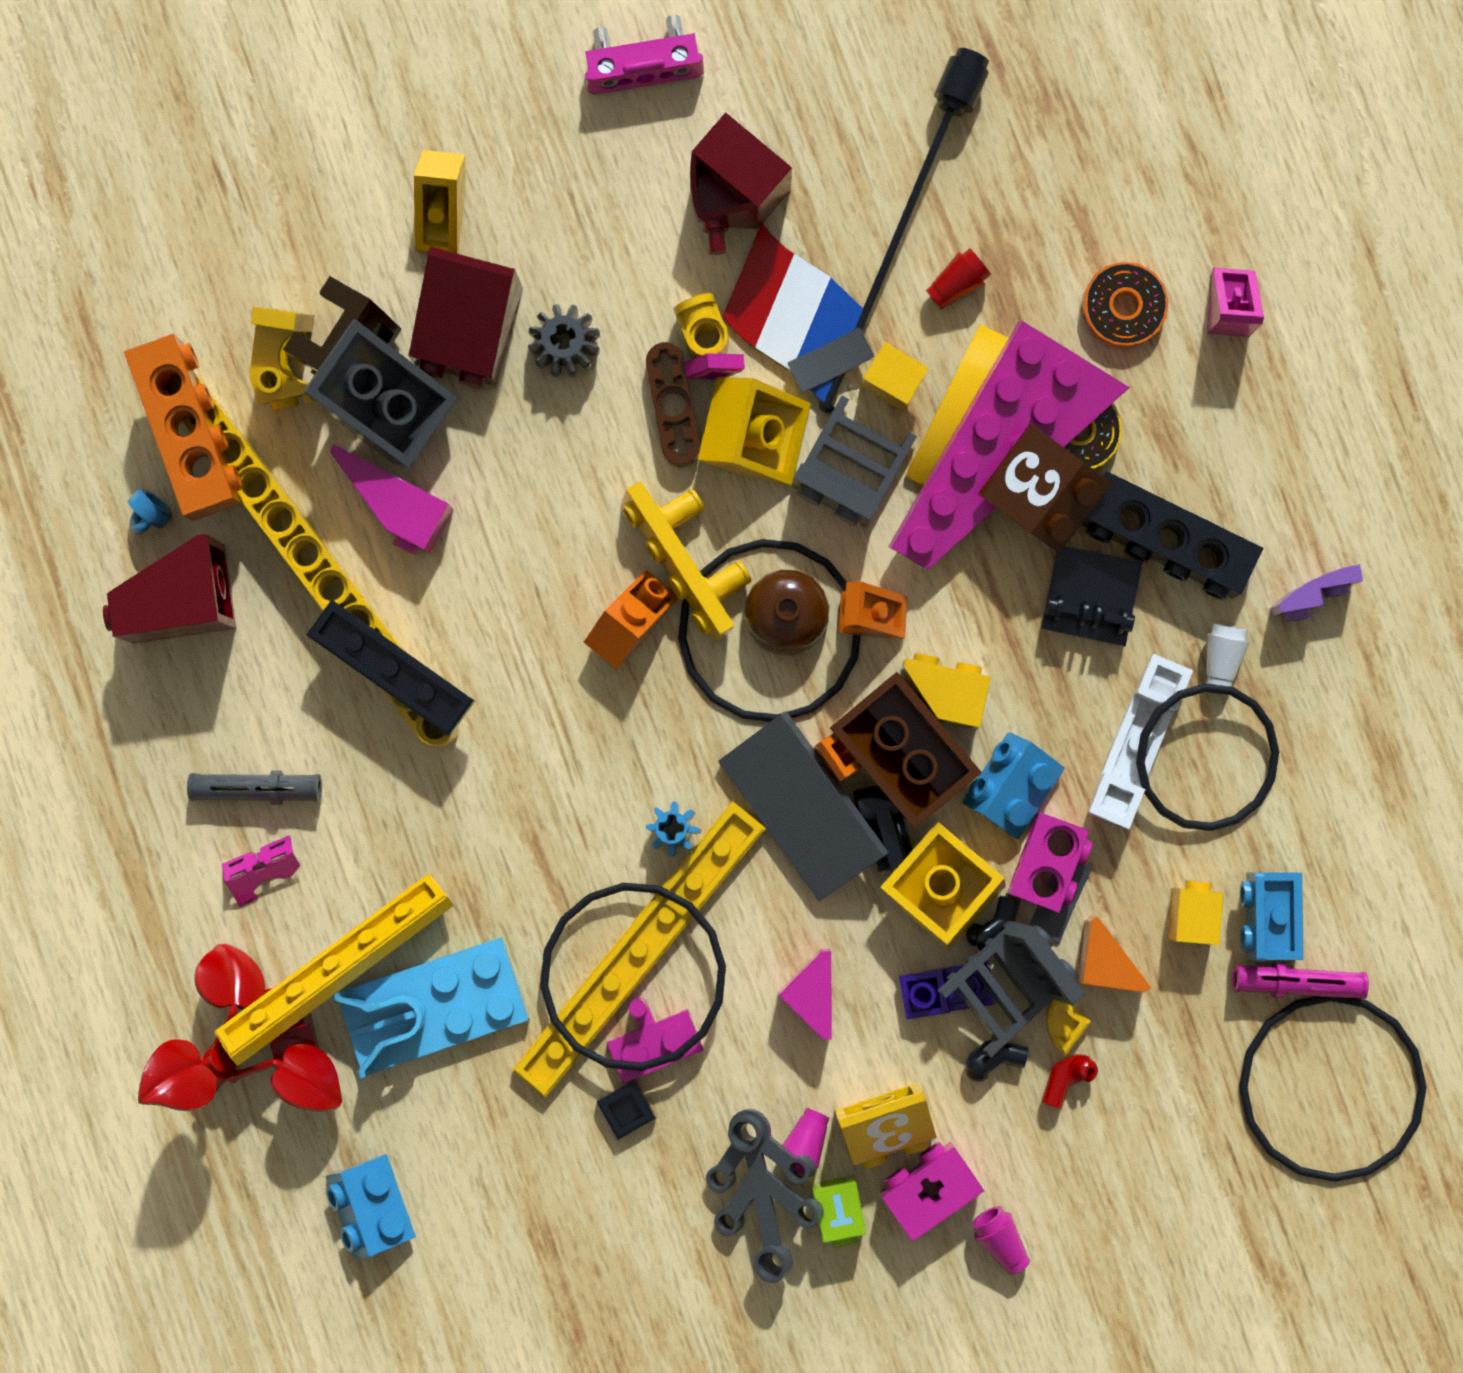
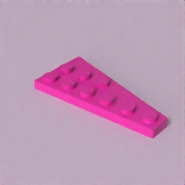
[888,321,1130,570]

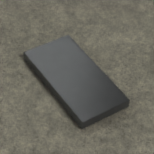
[718,711,889,902]

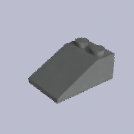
[303,319,458,468]

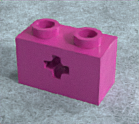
[880,1141,985,1242]

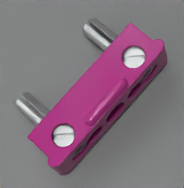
[585,15,704,95]

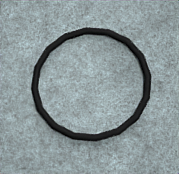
[1136,683,1280,831]

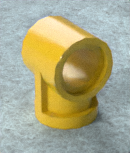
[673,293,729,359]

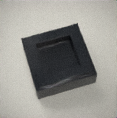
[597,1079,656,1140]

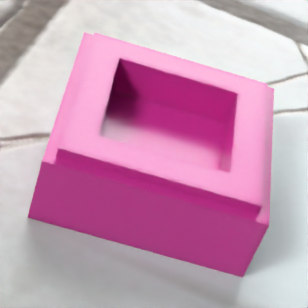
[685,353,745,380]

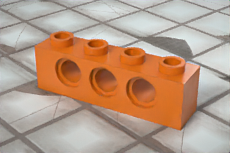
[124,333,243,521]

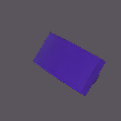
[899,960,997,1019]

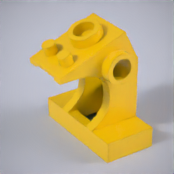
[249,306,315,411]

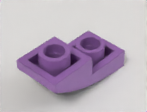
[1270,564,1363,622]

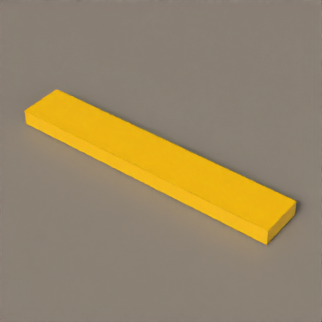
[214,873,454,1066]

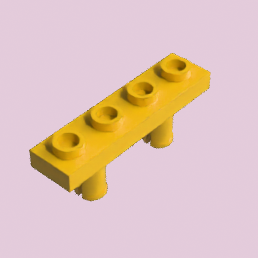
[621,481,751,643]

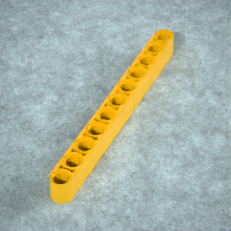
[164,372,459,747]

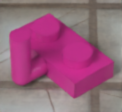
[607,997,704,1083]

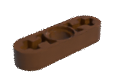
[646,342,700,467]

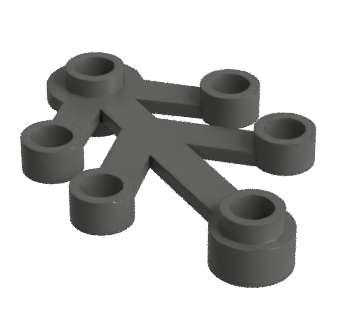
[706,1109,824,1283]

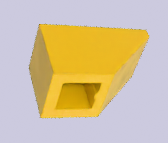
[901,653,991,730]

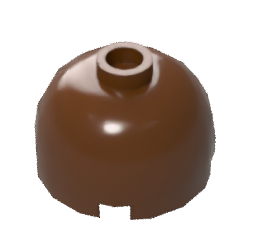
[744,569,830,656]

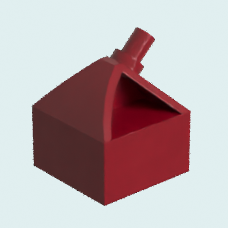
[690,112,792,255]

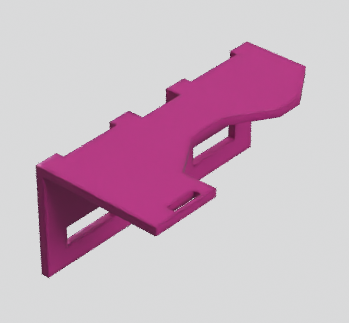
[222,835,300,906]

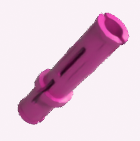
[1232,963,1369,1000]

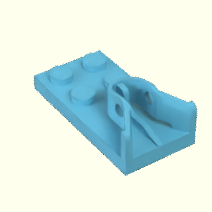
[332,937,530,1079]

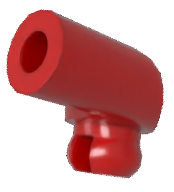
[1041,1054,1098,1109]

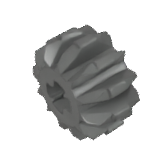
[528,304,600,378]

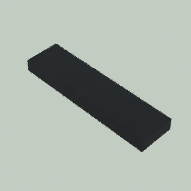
[306,599,475,736]

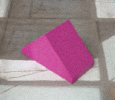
[1207,267,1264,337]
[778,949,832,1040]

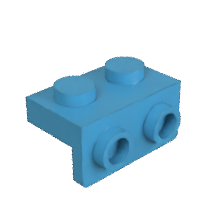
[963,732,1065,840]
[1240,872,1303,961]
[326,1154,416,1258]

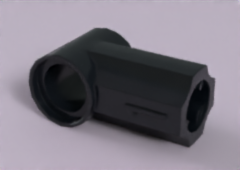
[854,785,912,872]

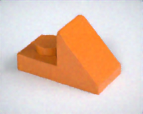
[839,581,908,639]

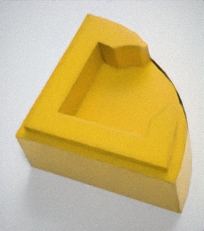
[1046,1000,1091,1056]

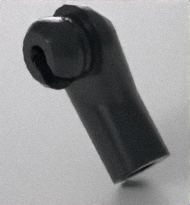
[965,1039,1028,1082]

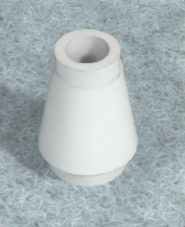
[1206,623,1250,687]

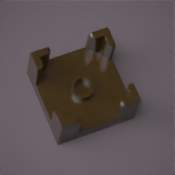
[283,276,402,375]

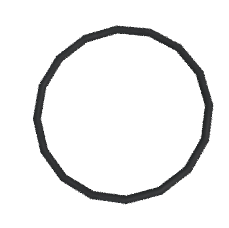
[678,539,861,722]
[540,882,726,1071]
[1239,996,1427,1182]

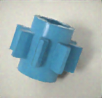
[646,801,702,857]

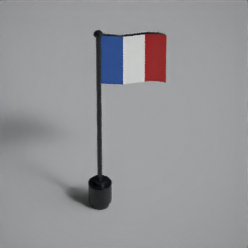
[723,48,989,413]

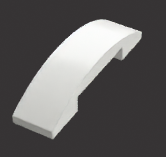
[1088,654,1193,830]

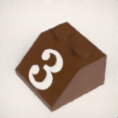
[978,423,1112,553]

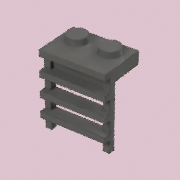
[792,396,917,528]
[937,920,1085,1058]

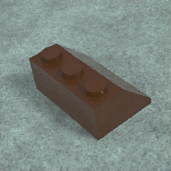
[830,672,982,829]

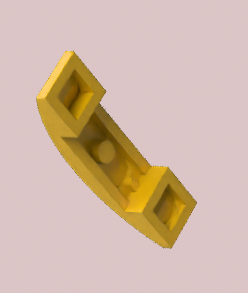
[905,324,1008,486]

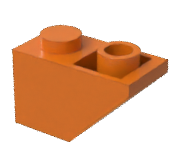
[583,570,678,669]

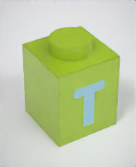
[812,1175,867,1247]

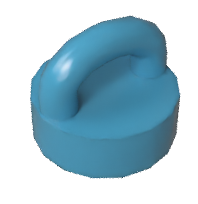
[128,489,172,534]

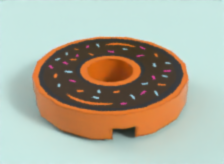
[1081,262,1169,349]

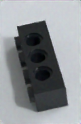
[1081,471,1264,601]

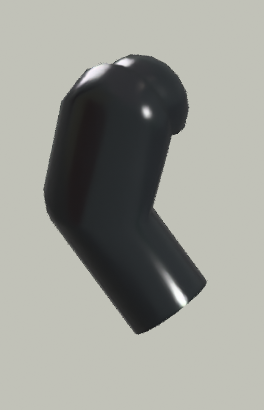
[966,895,1020,951]

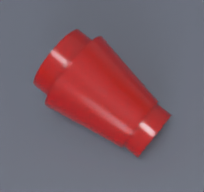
[926,248,991,310]

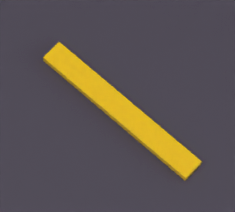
[512,801,766,1098]

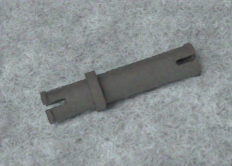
[187,770,322,805]

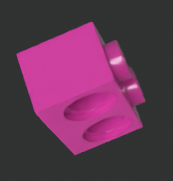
[1006,812,1093,913]

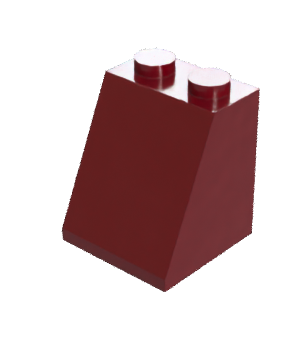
[408,247,523,389]
[103,534,236,644]

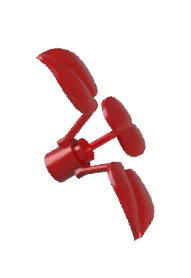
[138,944,342,1112]

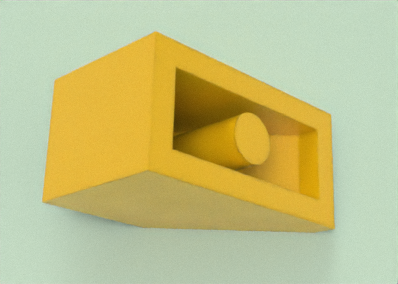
[414,150,465,254]

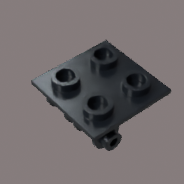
[1041,546,1143,647]

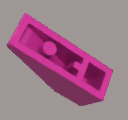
[330,444,454,556]

